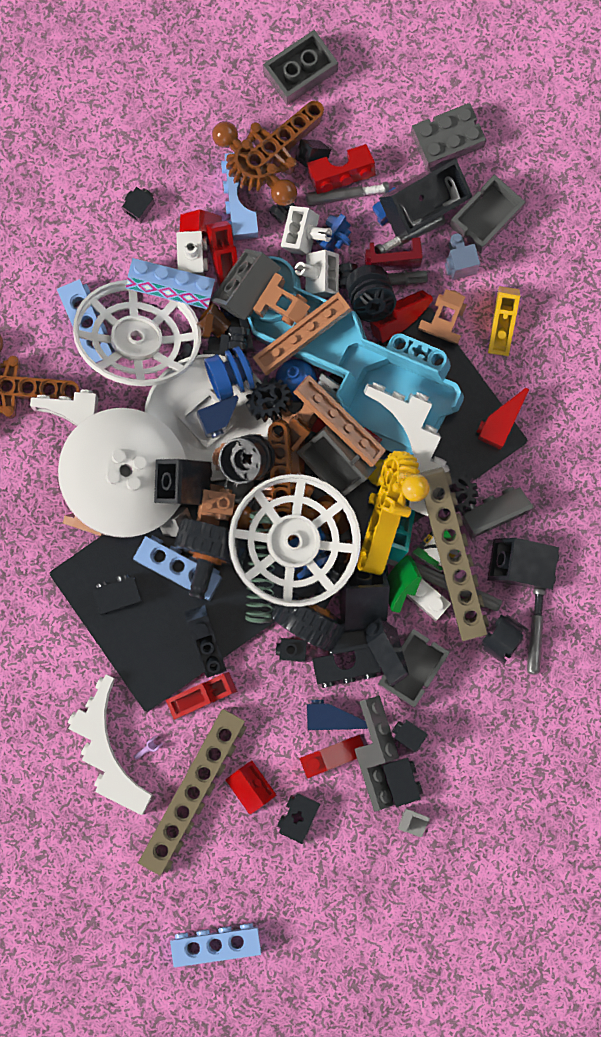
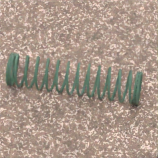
[245,511,275,623]

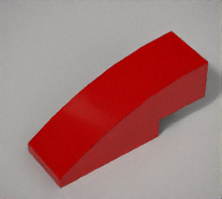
[206,221,238,286]
[370,290,433,343]
[166,672,238,720]

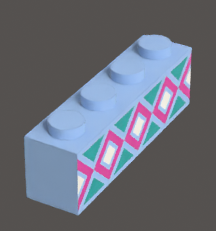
[126,258,215,309]

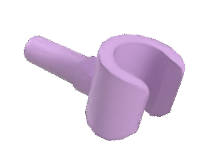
[134,735,163,760]

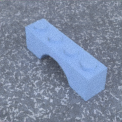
[221,153,258,240]

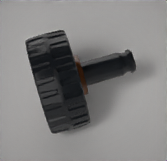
[174,519,248,600]
[271,568,346,651]

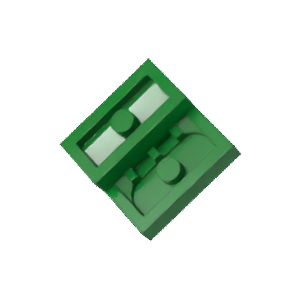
[387,555,422,613]

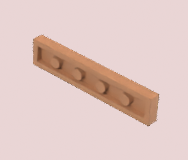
[253,292,352,376]
[293,375,386,467]

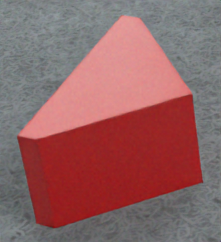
[179,209,222,236]

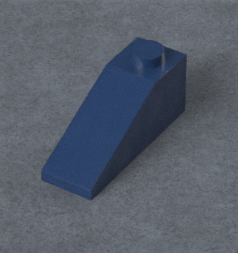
[307,700,368,730]

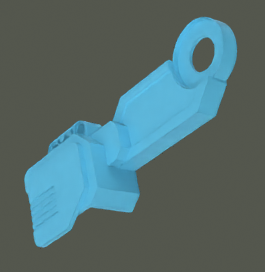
[248,256,464,455]

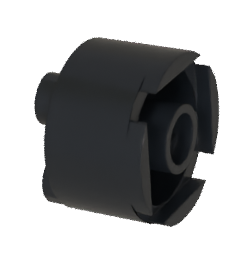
[482,614,529,665]

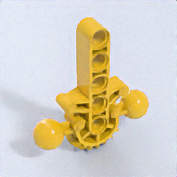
[357,451,430,575]

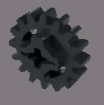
[245,377,293,422]
[437,470,479,516]

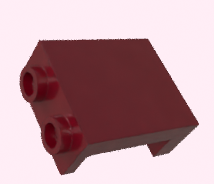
[365,237,423,271]

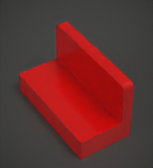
[225,760,277,814]

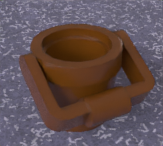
[197,303,231,339]

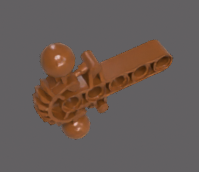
[212,101,324,206]
[0,335,81,419]
[228,419,341,541]

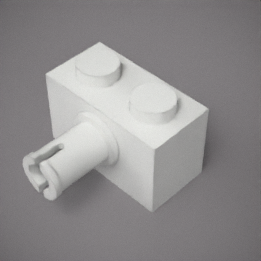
[281,206,332,255]
[176,231,208,276]
[295,250,339,298]

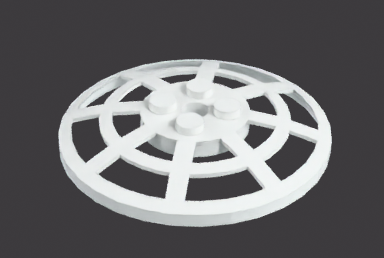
[73,280,201,386]
[229,474,361,607]

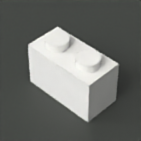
[406,579,451,621]

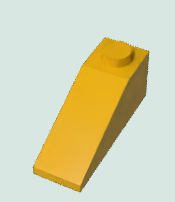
[488,286,520,356]

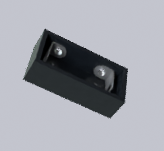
[379,158,473,236]

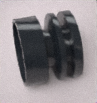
[346,265,397,322]
[218,434,275,484]

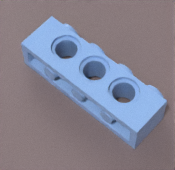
[57,279,115,369]
[133,535,222,601]
[170,923,262,967]

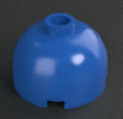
[275,359,318,403]

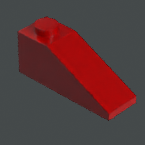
[477,388,530,450]
[299,734,364,779]

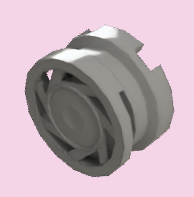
[318,373,340,403]

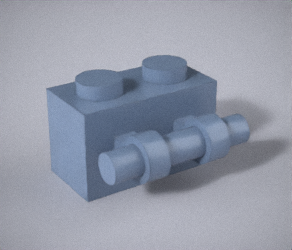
[445,233,480,280]

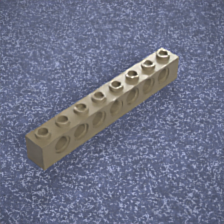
[419,467,489,641]
[138,709,247,876]

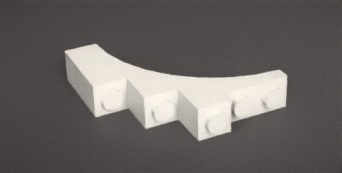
[364,382,450,516]
[30,390,131,477]
[68,674,153,815]

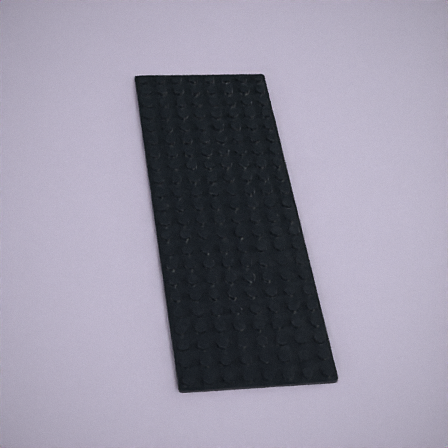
[50,307,528,712]

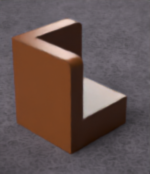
[279,415,312,452]

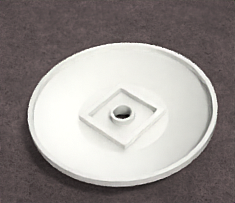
[145,354,272,481]
[58,408,186,537]

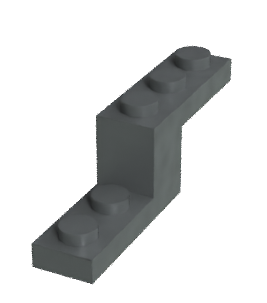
[354,695,399,812]

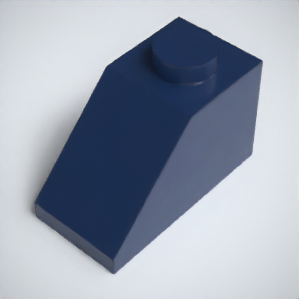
[197,395,239,439]

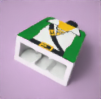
[412,530,460,574]

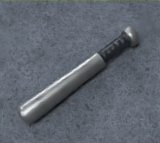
[527,589,546,675]

